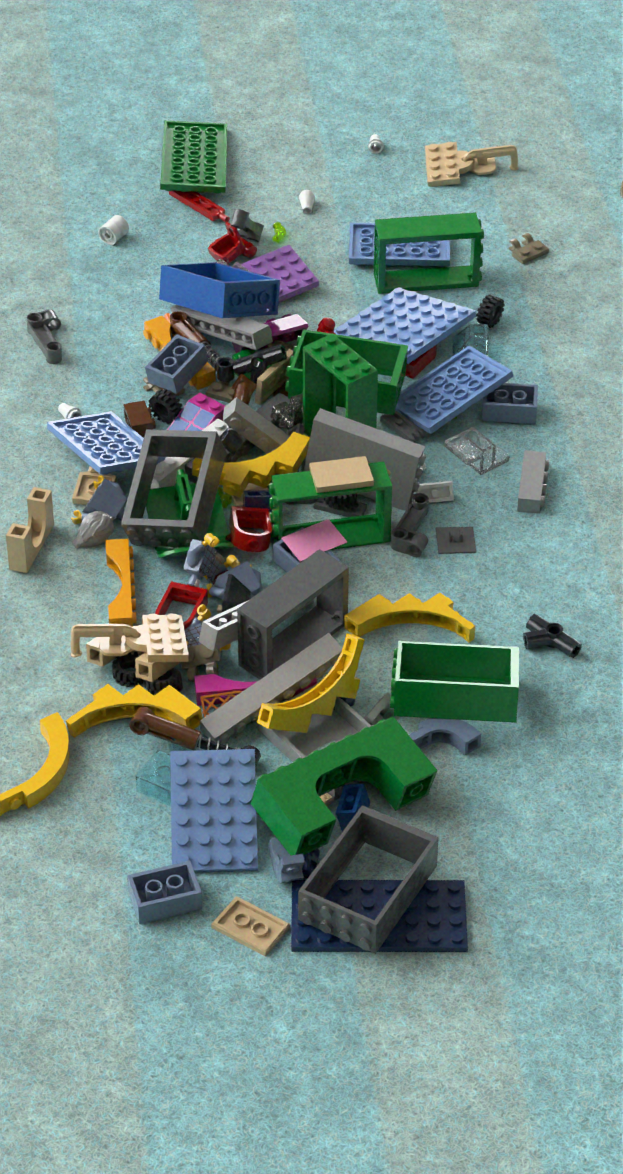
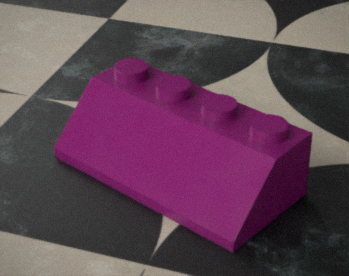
[232,314,309,353]

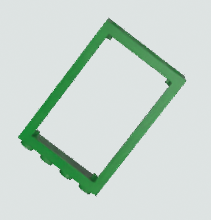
[373,212,484,294]
[285,329,408,415]
[303,333,378,437]
[269,462,392,550]
[390,641,519,723]

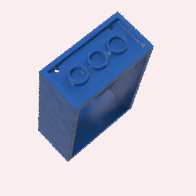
[159,262,280,318]

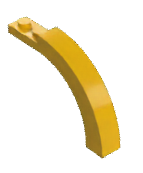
[0,712,70,816]

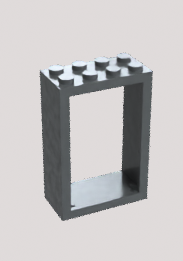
[121,429,227,548]
[237,549,349,679]
[298,805,439,954]

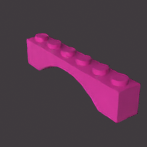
[194,674,317,706]

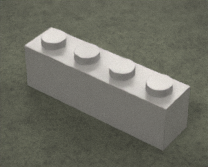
[223,397,290,454]
[517,450,549,514]

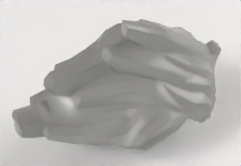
[71,511,114,549]

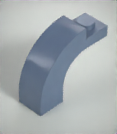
[409,718,481,756]
[268,838,304,883]

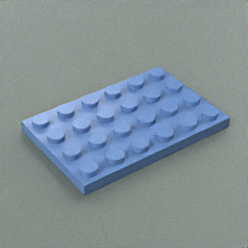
[349,223,450,267]
[396,346,514,434]
[47,412,165,475]
[170,749,258,873]

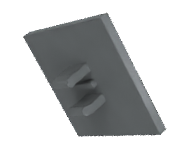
[435,526,476,554]

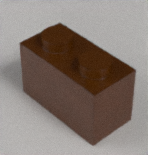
[123,400,156,437]

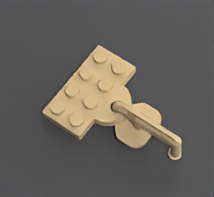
[425,142,519,186]
[71,614,189,662]

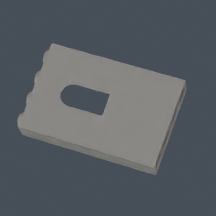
[304,408,426,511]
[258,683,371,801]

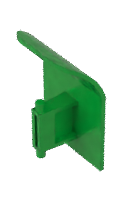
[146,469,234,558]

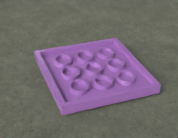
[235,245,319,302]

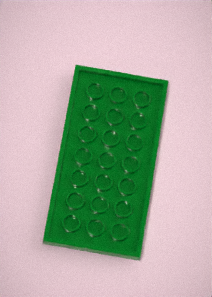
[160,120,227,194]

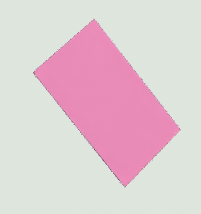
[281,519,347,561]

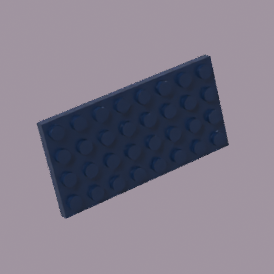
[291,880,468,952]

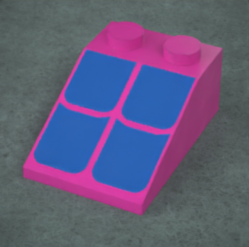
[167,392,225,431]

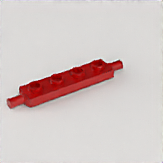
[169,190,230,223]

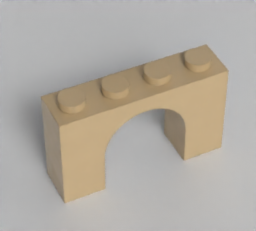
[6,487,54,573]
[86,637,180,682]

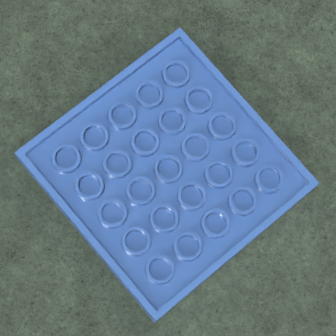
[334,288,476,364]

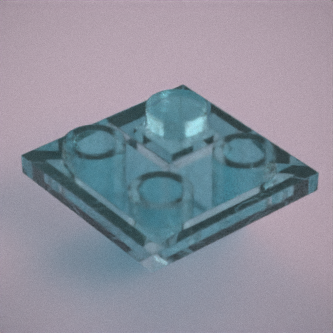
[452,324,488,356]

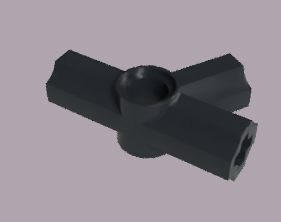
[232,344,287,384]
[523,614,582,658]

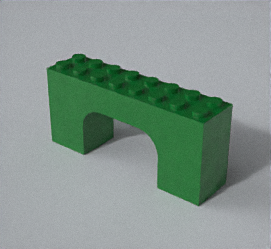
[251,717,438,856]

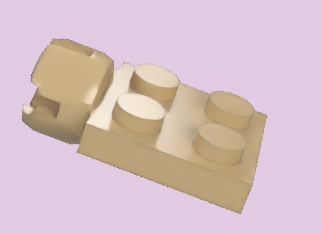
[72,466,117,505]

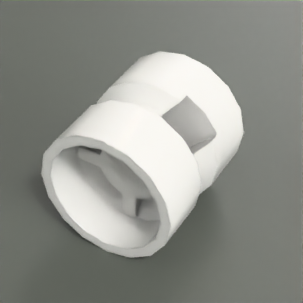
[98,215,129,245]

